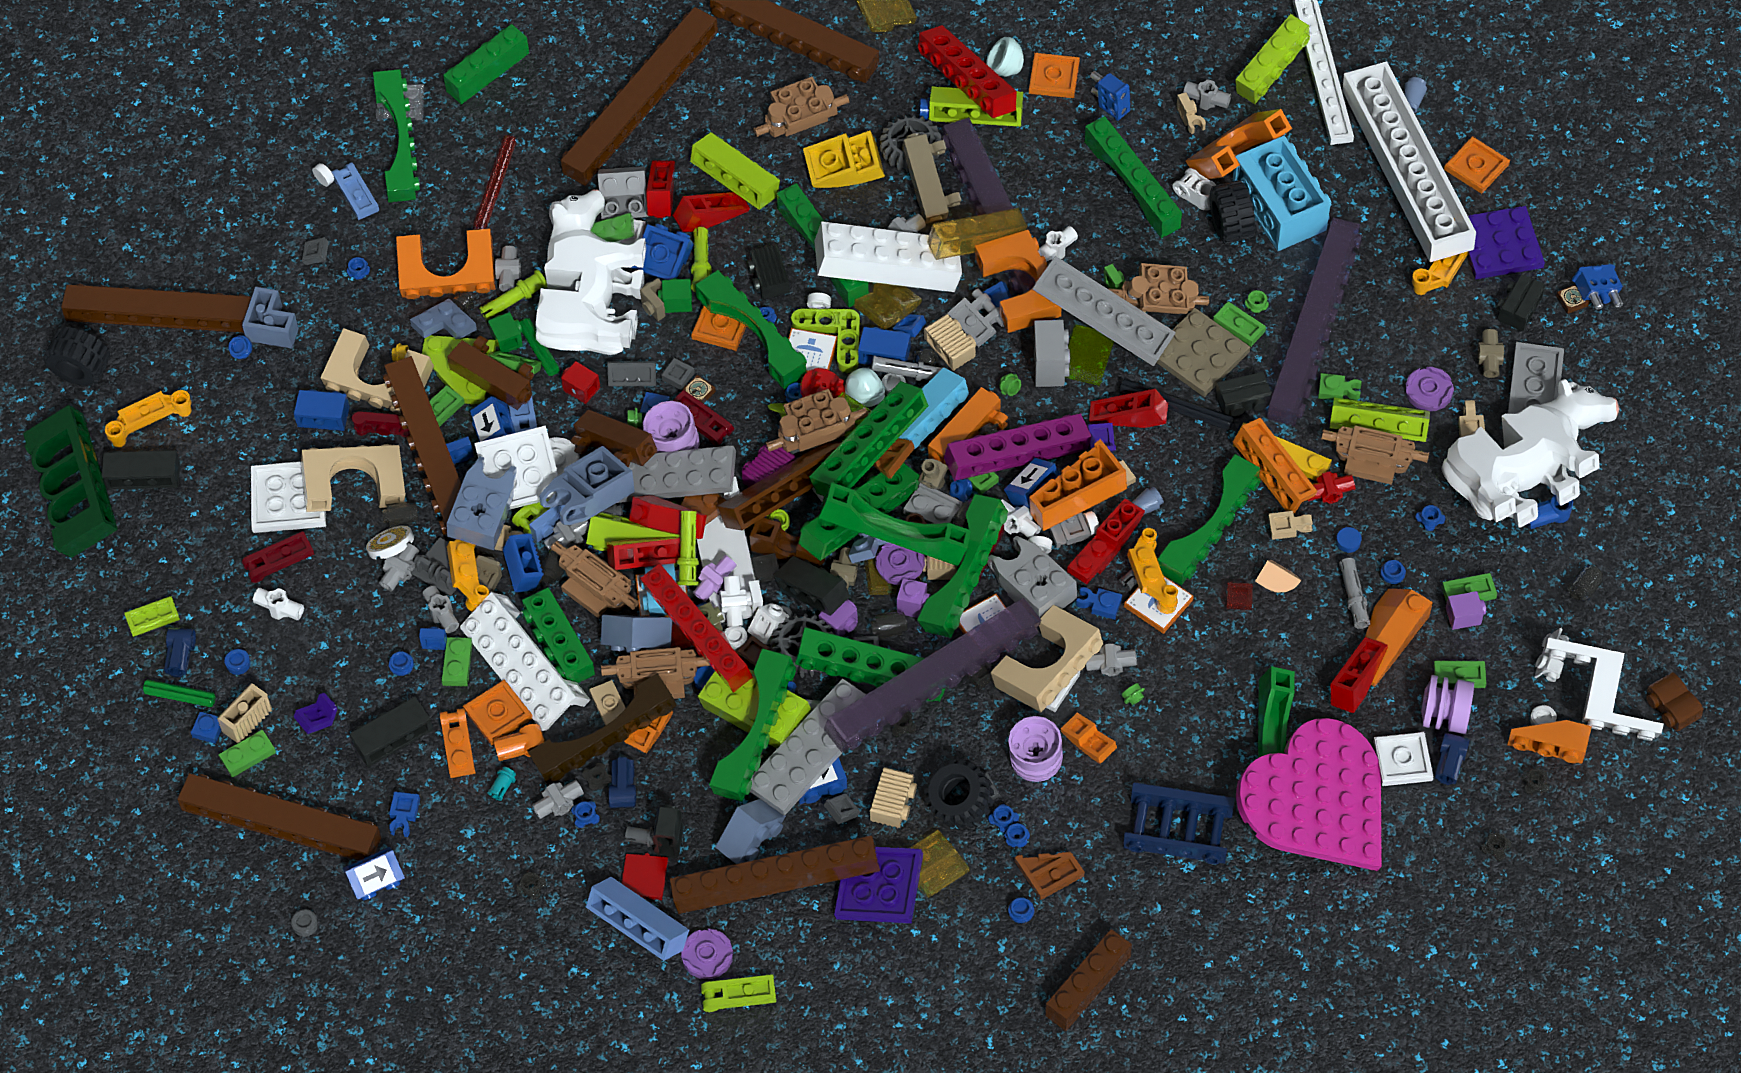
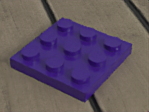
[1467,206,1545,279]
[834,847,923,923]

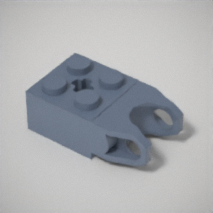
[539,446,635,525]
[447,456,517,550]

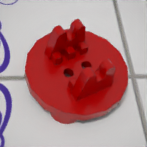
[800,368,846,399]

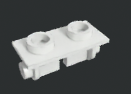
[1534,628,1569,682]

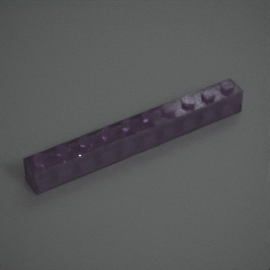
[941,118,1036,295]
[1267,217,1363,426]
[824,598,1042,753]

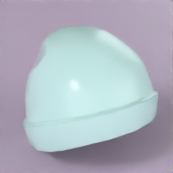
[986,37,1024,77]
[845,368,885,407]

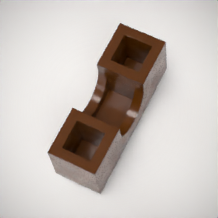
[750,518,826,568]

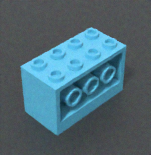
[1233,136,1331,251]

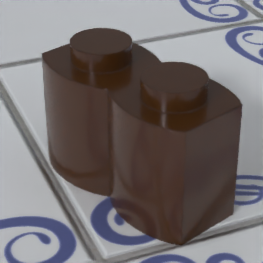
[1646,672,1704,732]

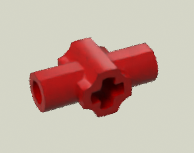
[1307,472,1356,504]

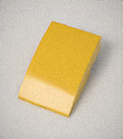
[803,131,885,188]

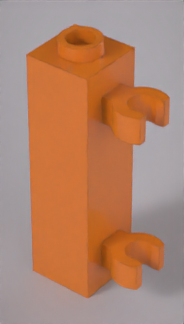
[928,387,1008,469]

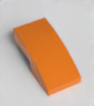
[624,711,673,753]
[1061,713,1117,764]

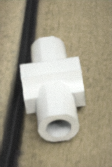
[1038,226,1078,262]
[1001,499,1041,538]
[720,576,747,626]
[253,588,304,620]

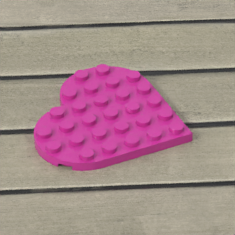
[1236,718,1382,871]

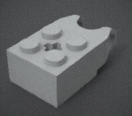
[987,536,1077,623]

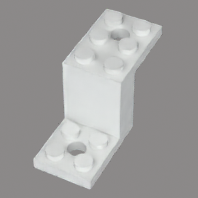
[1544,638,1663,741]

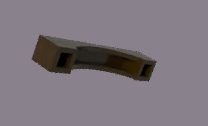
[528,673,677,785]

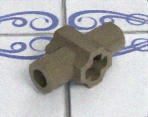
[1477,329,1504,378]
[919,459,948,490]
[830,547,858,590]

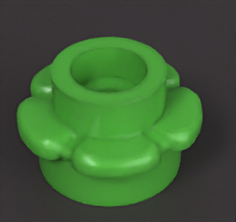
[1245,290,1269,313]
[999,373,1021,396]
[627,408,642,428]
[1121,683,1145,706]

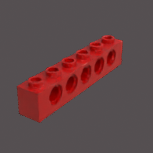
[918,25,1017,118]
[640,563,753,693]

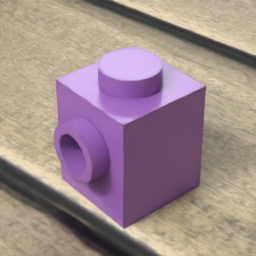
[897,578,931,618]
[1446,591,1486,630]
[819,600,858,637]

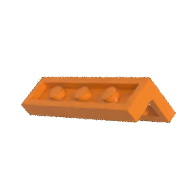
[1233,418,1318,514]

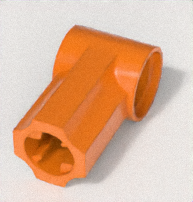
[493,724,545,761]

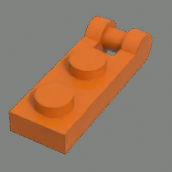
[440,708,476,778]

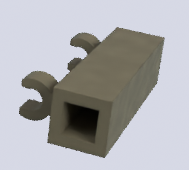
[902,133,962,224]

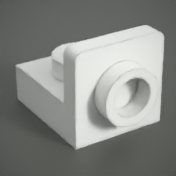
[747,603,790,645]

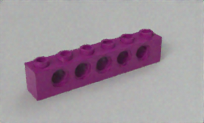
[944,413,1092,481]

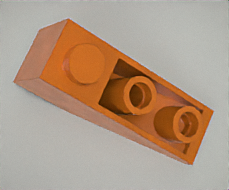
[1507,720,1592,764]

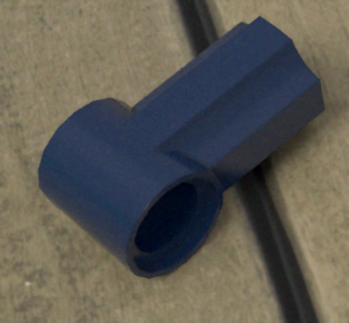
[164,628,196,677]
[1435,732,1470,785]
[609,757,636,808]

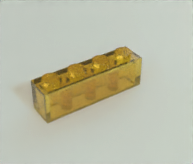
[927,208,1027,260]

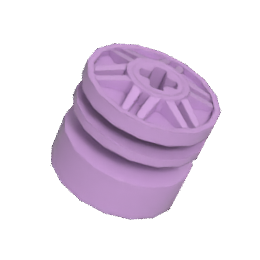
[643,401,700,453]
[1421,675,1474,734]
[1008,716,1063,782]

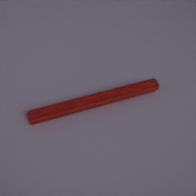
[467,135,516,245]

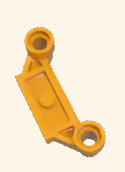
[1412,218,1468,295]
[105,390,191,448]
[1127,528,1178,614]
[447,539,489,612]

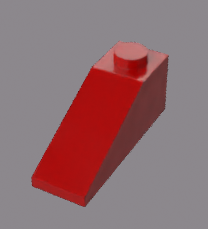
[647,161,675,218]
[673,192,750,232]
[1089,389,1168,428]
[629,495,707,539]
[607,537,681,570]
[1331,637,1388,713]

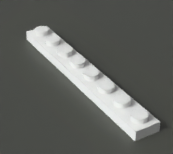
[1293,0,1354,145]

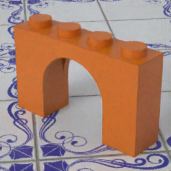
[1186,109,1292,179]
[396,229,496,299]
[975,230,1062,333]

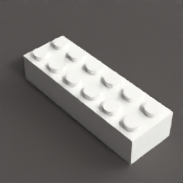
[815,222,962,292]

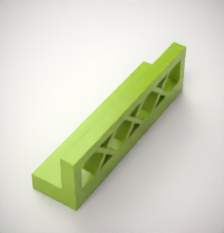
[1330,397,1430,442]

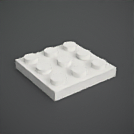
[475,426,558,509]
[251,462,326,533]

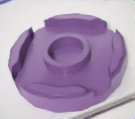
[1405,367,1454,411]
[876,543,925,585]
[681,929,733,979]

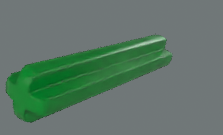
[520,318,560,376]
[143,680,216,707]

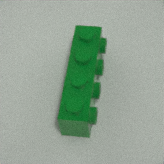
[443,24,529,104]
[521,587,595,683]

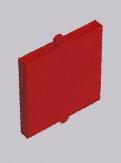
[622,853,668,900]

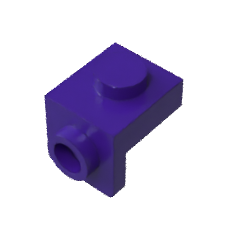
[1088,423,1116,453]
[294,693,337,734]

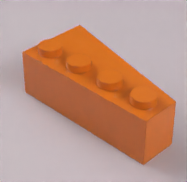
[1029,439,1127,531]

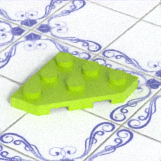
[422,335,496,405]

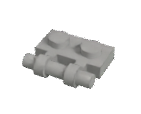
[948,289,1004,348]

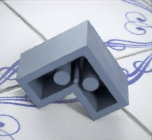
[242,287,299,348]
[601,615,672,652]
[715,799,786,864]

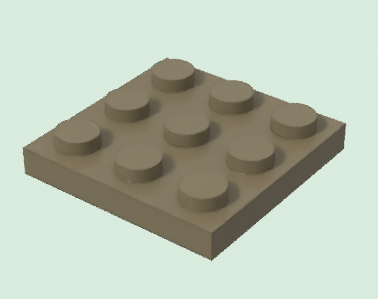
[1156,308,1250,397]

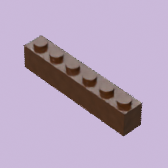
[717,441,842,531]

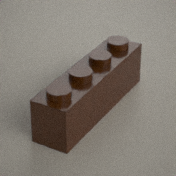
[1045,929,1132,1031]

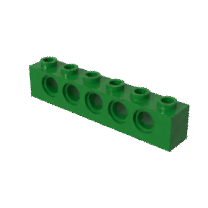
[809,381,929,497]
[799,463,920,561]
[795,627,950,702]

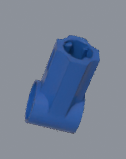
[1526,495,1573,530]

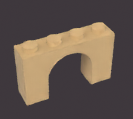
[321,328,434,415]
[301,444,405,512]
[991,605,1103,712]

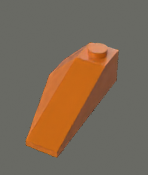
[1365,589,1433,687]

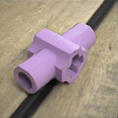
[693,555,737,602]

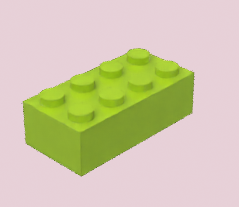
[698,669,812,749]

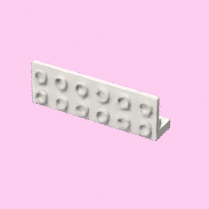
[696,476,763,622]
[460,592,591,731]

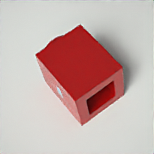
[561,361,600,404]

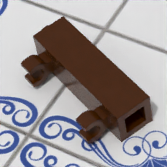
[447,336,534,411]
[570,409,658,467]

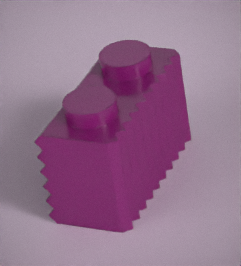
[742,445,796,488]

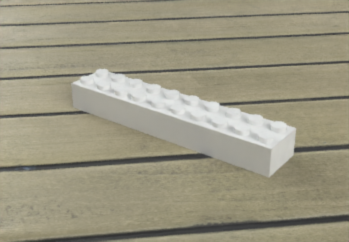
[1342,62,1476,262]

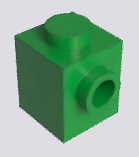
[658,278,692,313]
[488,312,523,353]

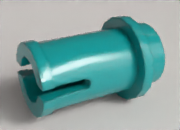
[488,767,516,801]

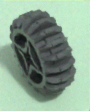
[880,115,941,173]
[770,613,836,678]

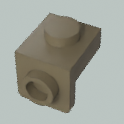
[640,278,666,321]
[476,555,502,594]

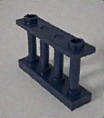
[1123,782,1235,864]

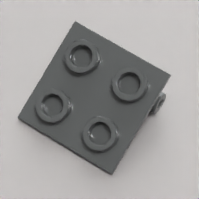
[411,537,476,597]

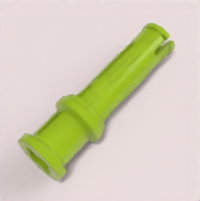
[691,227,712,292]
[479,269,548,321]
[676,511,699,585]

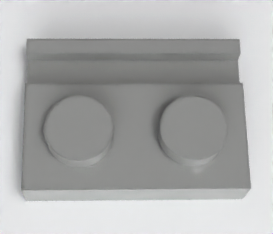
[904,483,963,524]
[1049,512,1090,548]

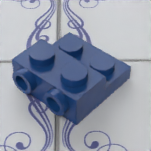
[631,224,694,280]

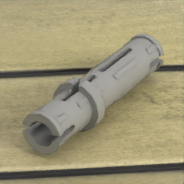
[871,356,943,381]
[1339,558,1370,629]

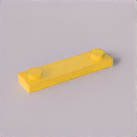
[1233,423,1332,481]

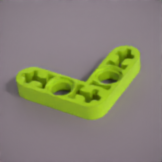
[791,309,860,373]

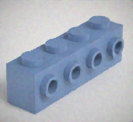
[586,877,689,961]

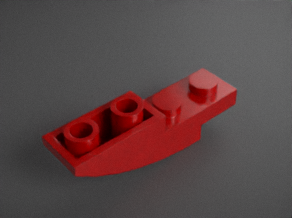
[1067,499,1145,584]

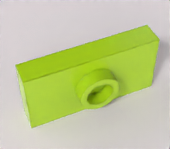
[124,596,180,637]

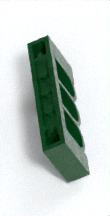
[23,405,118,558]

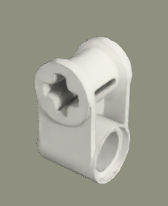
[1172,168,1216,210]

